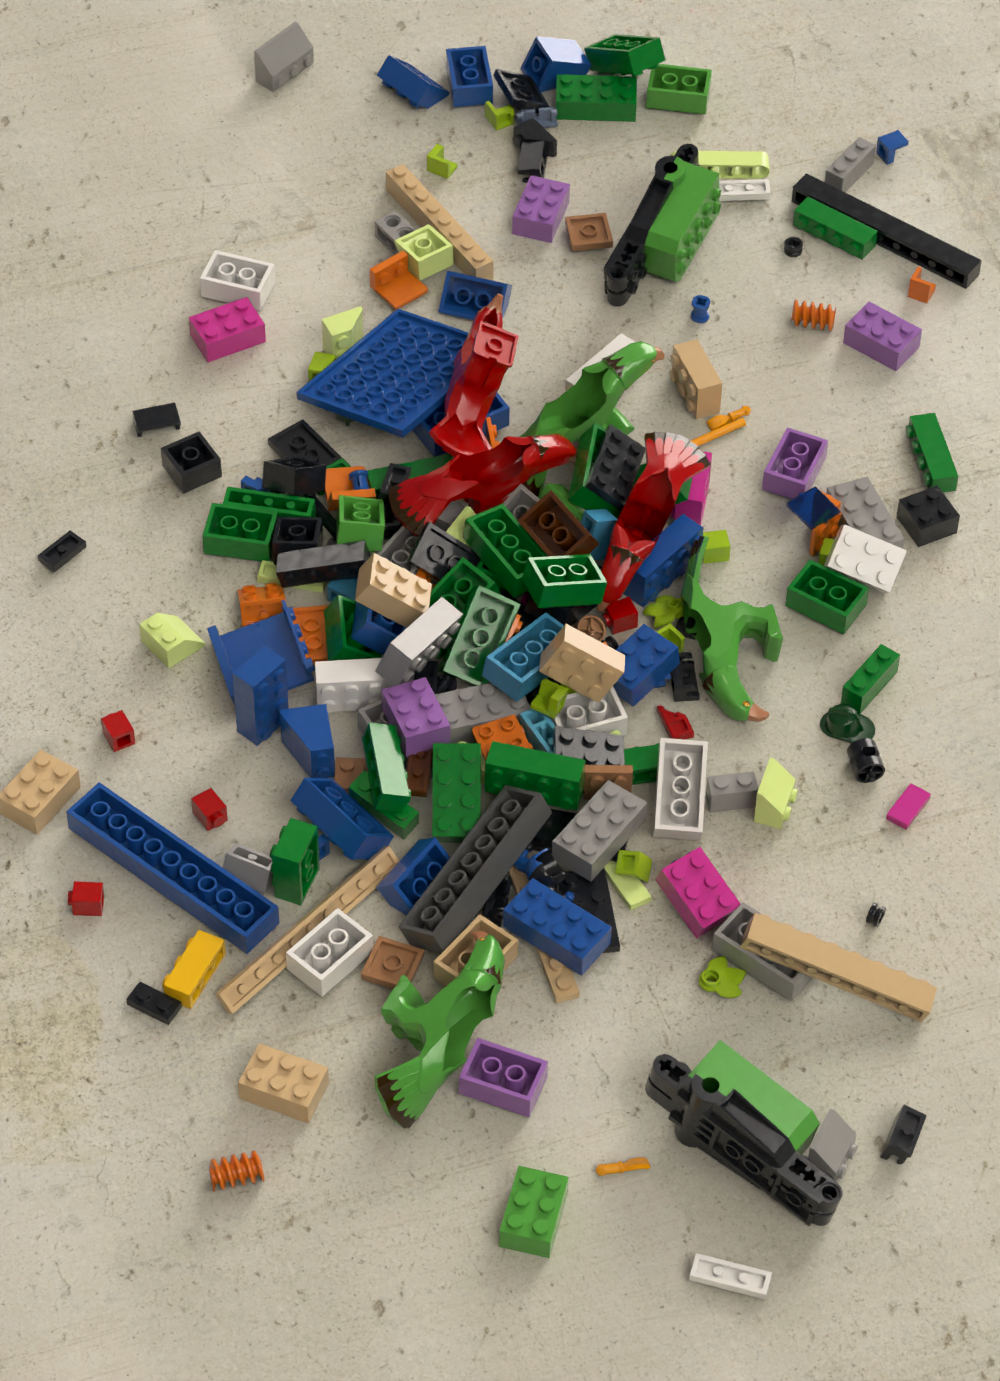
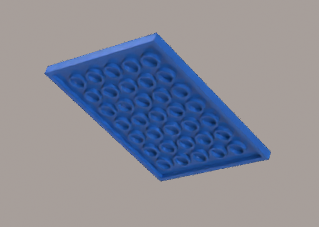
[296,309,468,438]

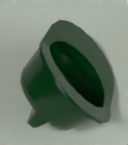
[820,704,875,743]

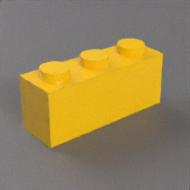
[162,930,226,1009]

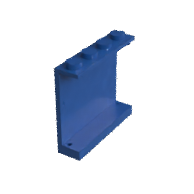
[207,600,315,706]

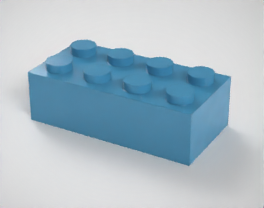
[482,612,564,702]

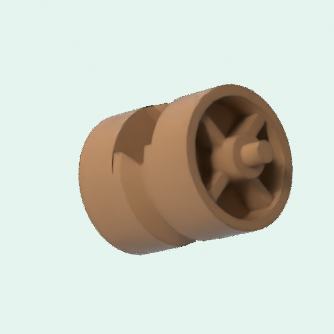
[572,615,606,642]

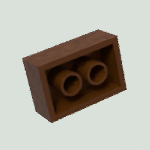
[517,490,600,556]

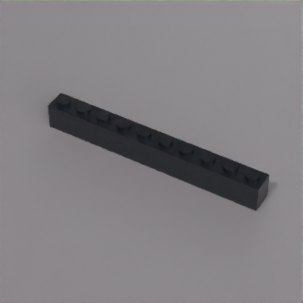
[791,173,982,289]

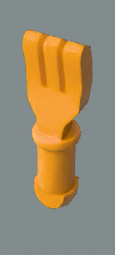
[706,406,751,431]
[595,1157,651,1176]

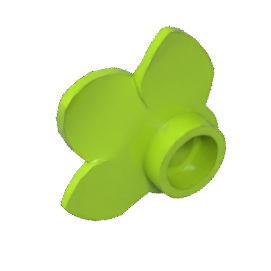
[643,595,687,628]
[699,956,746,998]

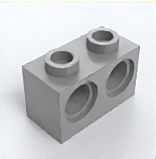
[375,211,417,255]

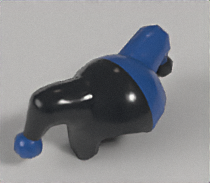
[514,842,574,901]

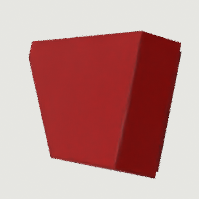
[657,705,694,740]

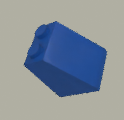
[520,36,592,93]
[279,704,335,778]

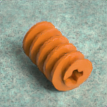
[791,299,836,331]
[209,1150,265,1192]

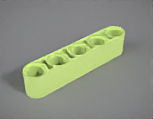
[670,151,770,179]

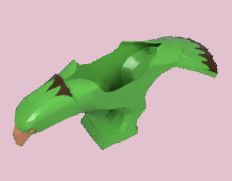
[519,341,665,497]
[681,536,783,722]
[374,931,505,1129]

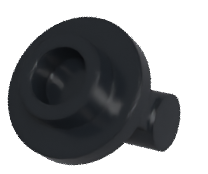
[437,673,457,694]

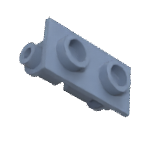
[515,106,558,128]

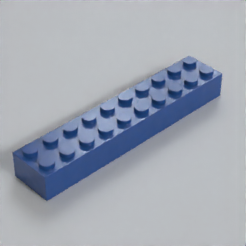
[66,782,280,954]

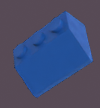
[377,55,450,109]
[438,271,513,320]
[376,837,450,915]

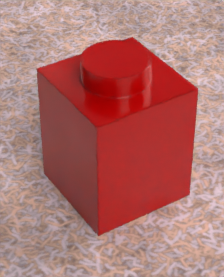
[602,597,639,635]
[101,710,135,752]
[191,788,228,831]
[68,881,105,916]

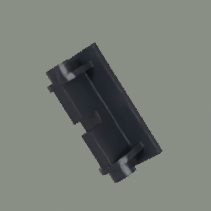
[483,875,512,927]

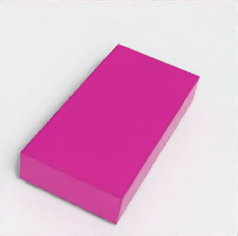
[886,783,931,830]

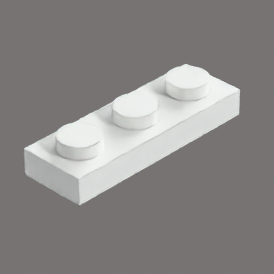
[719,179,771,201]
[689,1253,772,1300]

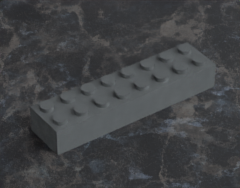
[398,785,552,954]

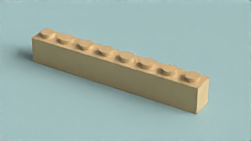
[386,164,493,280]
[740,913,937,1022]

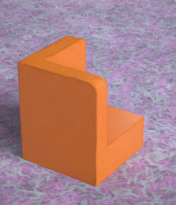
[908,267,936,304]

